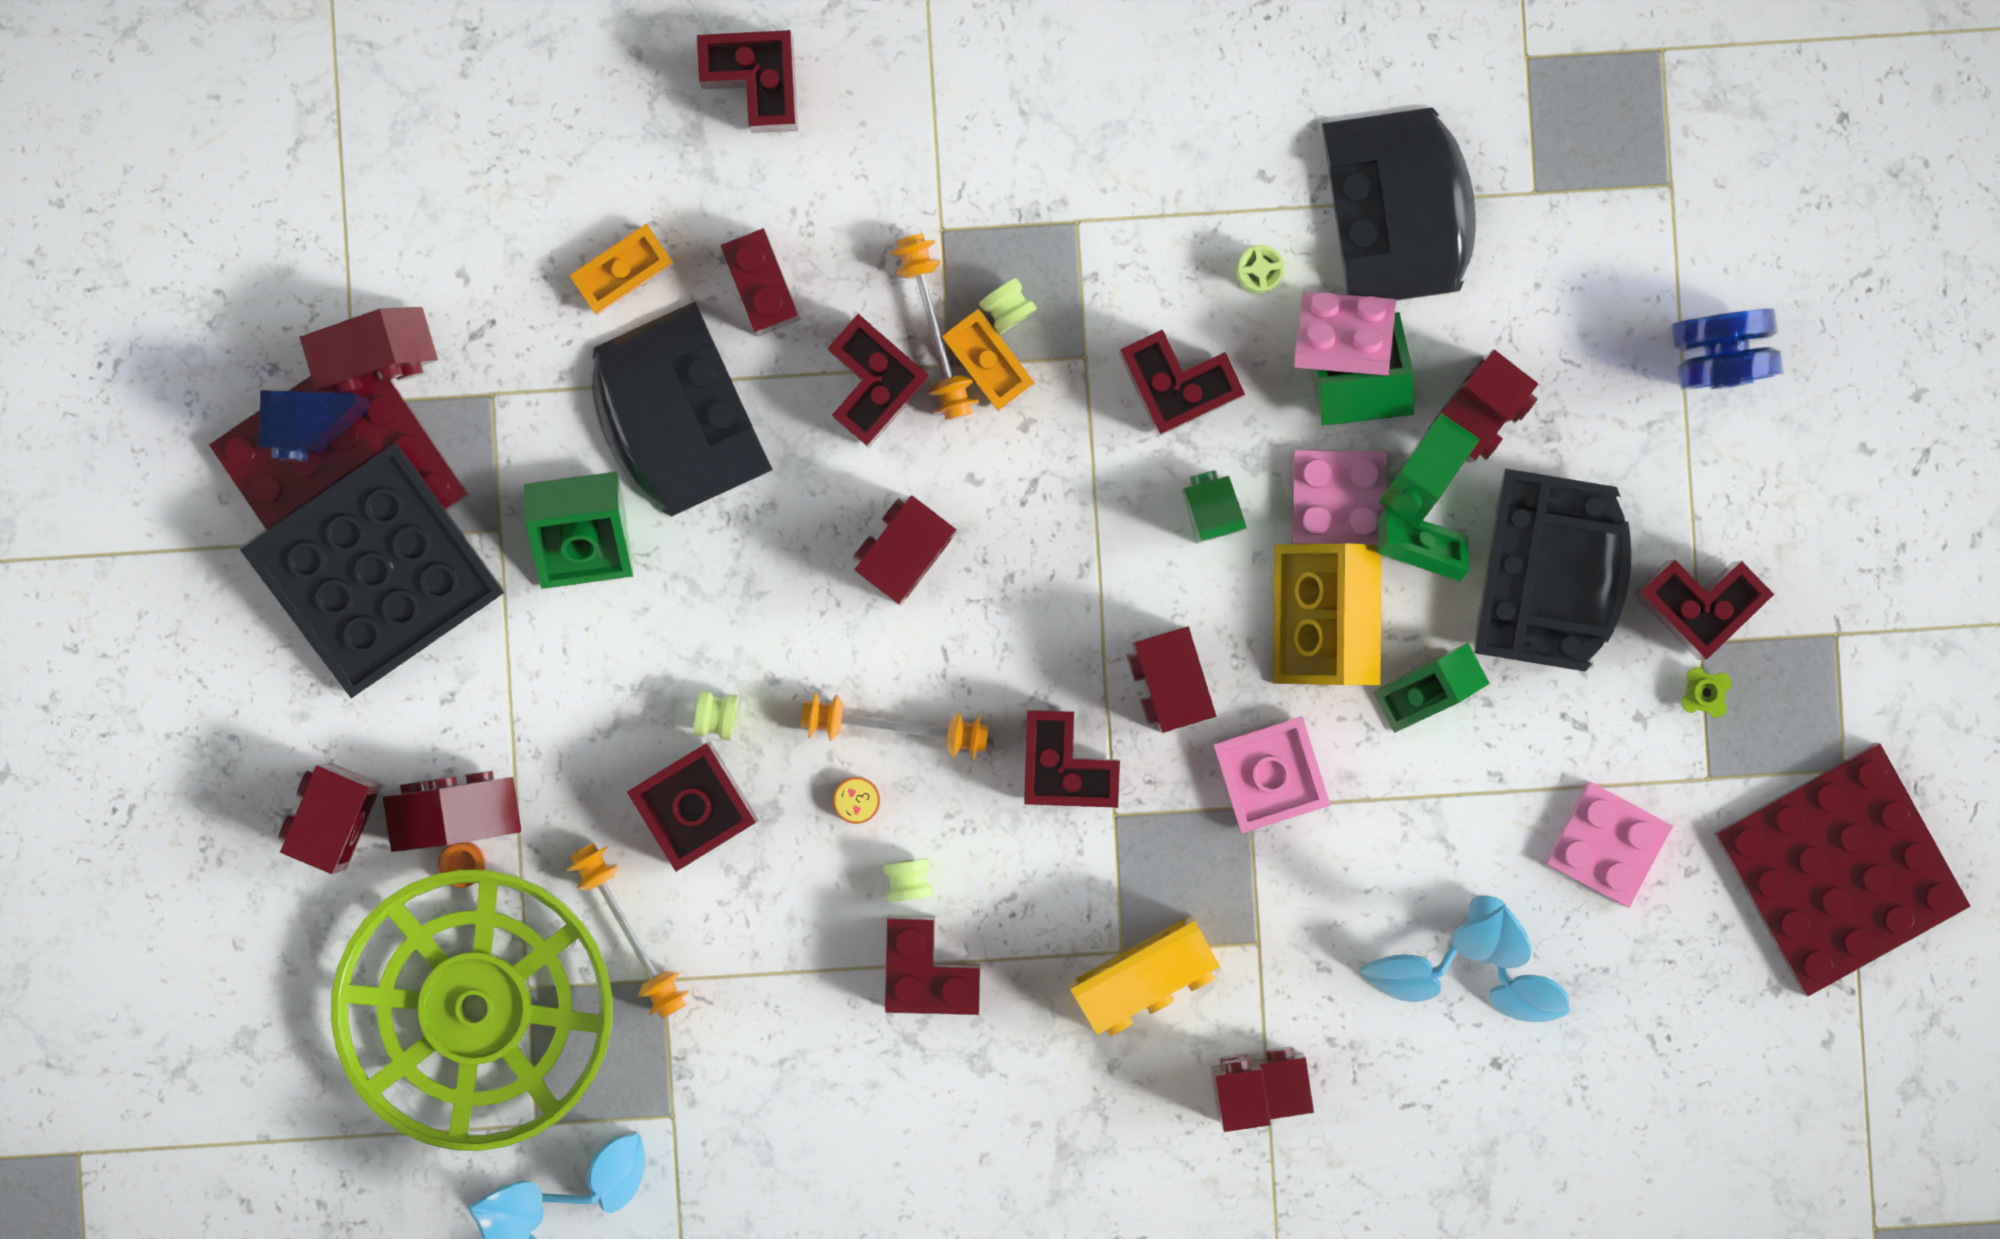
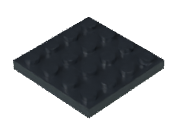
[240,440,505,699]

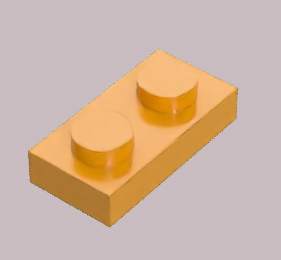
[569,223,674,315]
[941,308,1035,412]

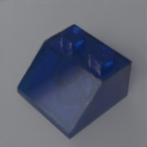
[258,390,370,462]

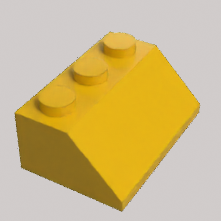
[1273,543,1382,685]
[1069,915,1220,1037]

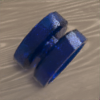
[1671,308,1784,390]

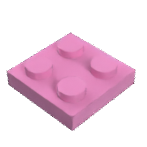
[1294,292,1396,375]
[1292,450,1387,545]
[1213,716,1331,834]
[1545,781,1673,908]

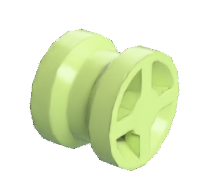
[1236,245,1284,294]
[978,278,1037,335]
[694,690,738,741]
[883,858,933,902]

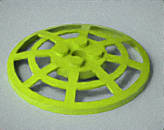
[331,869,613,1151]

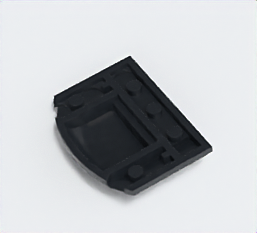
[1322,107,1476,301]
[592,301,773,517]
[1474,468,1631,672]

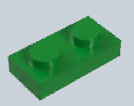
[1377,508,1470,582]

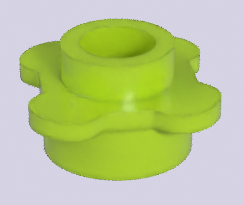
[1681,667,1732,718]

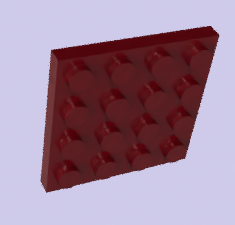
[209,376,469,529]
[1714,743,1971,997]

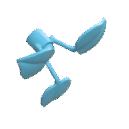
[1359,895,1571,1022]
[468,1131,645,1239]

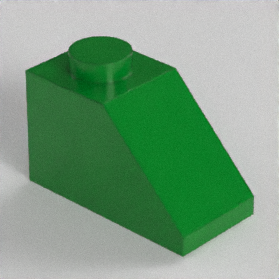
[1378,413,1479,528]
[1182,470,1247,543]
[1373,643,1490,733]

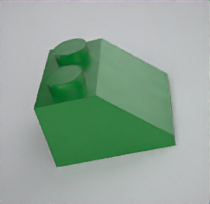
[1312,312,1414,426]
[524,471,633,589]

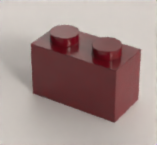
[720,228,801,337]

